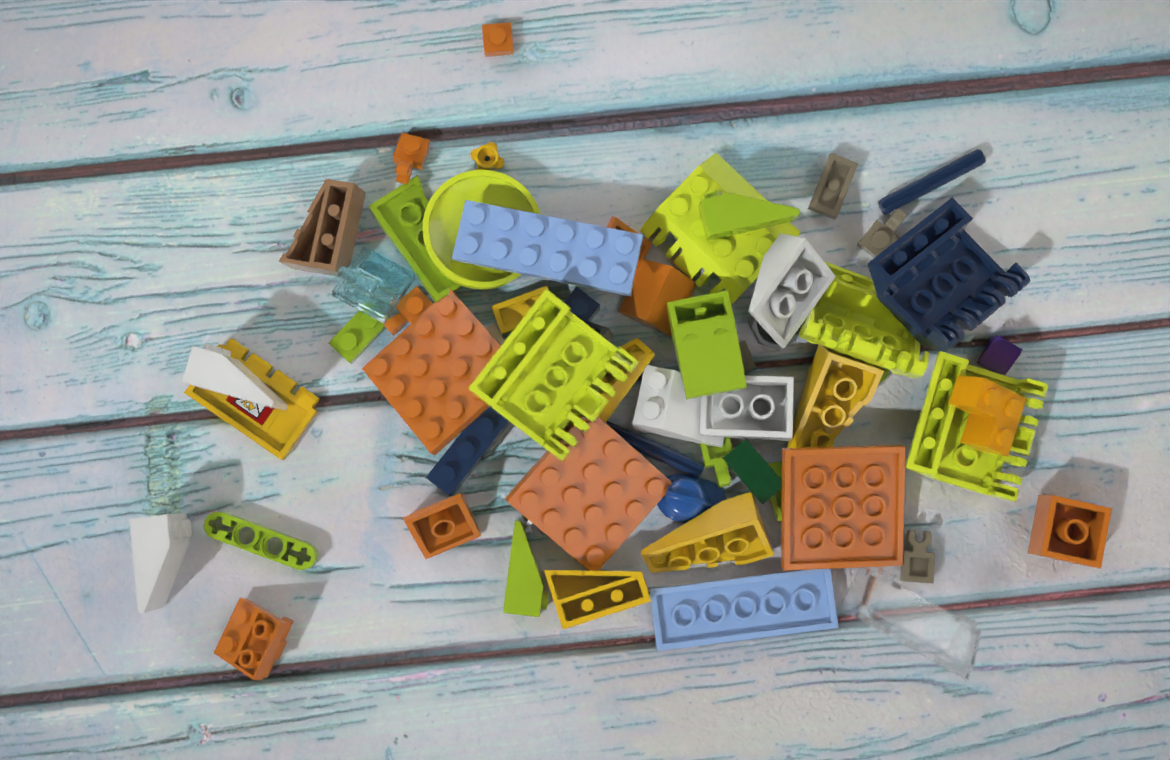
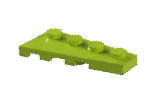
[368,175,461,302]

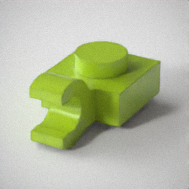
[699,437,732,488]

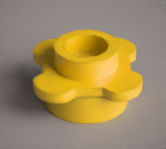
[470,142,504,170]

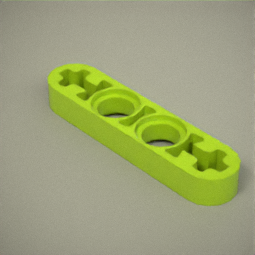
[203,511,319,570]

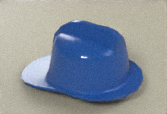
[657,473,727,523]

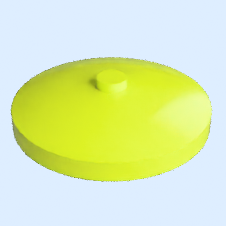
[422,170,541,290]

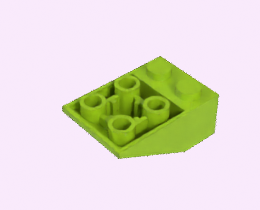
[667,290,747,400]

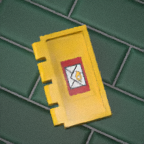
[184,338,320,460]

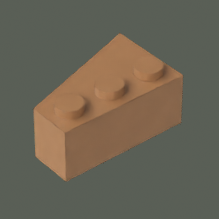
[279,179,366,278]

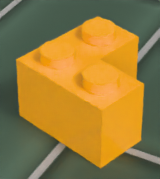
[949,375,1027,456]

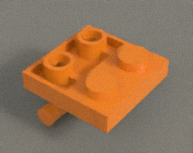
[214,597,294,681]

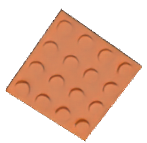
[362,289,501,456]
[505,414,672,571]
[781,445,905,571]

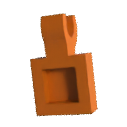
[393,133,430,185]
[383,286,433,336]

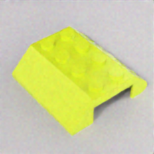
[640,153,801,305]
[799,261,929,379]
[468,289,639,462]
[905,351,1049,502]

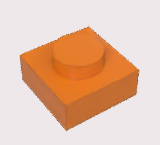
[482,22,514,57]

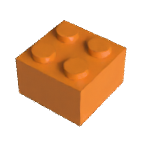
[1027,495,1112,569]

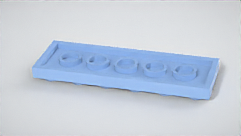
[452,200,644,296]
[649,569,838,651]

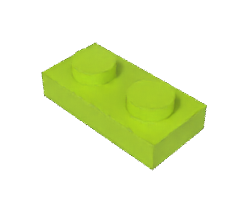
[329,300,390,364]

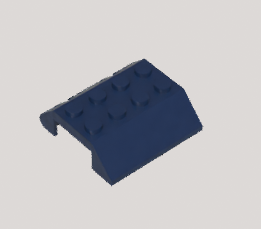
[867,197,1030,352]

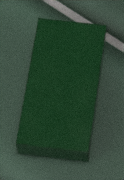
[722,438,782,504]

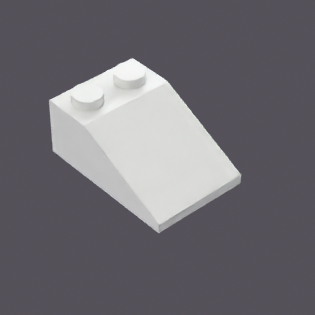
[749,233,836,348]
[182,343,288,411]
[633,365,724,448]
[700,375,794,441]
[130,513,192,613]

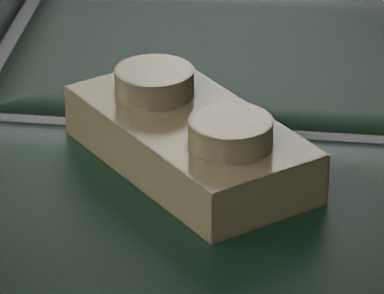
[808,153,858,220]

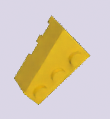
[544,570,651,630]

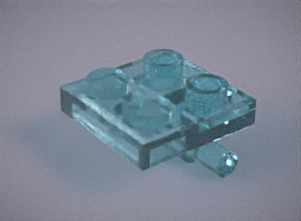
[332,246,415,324]

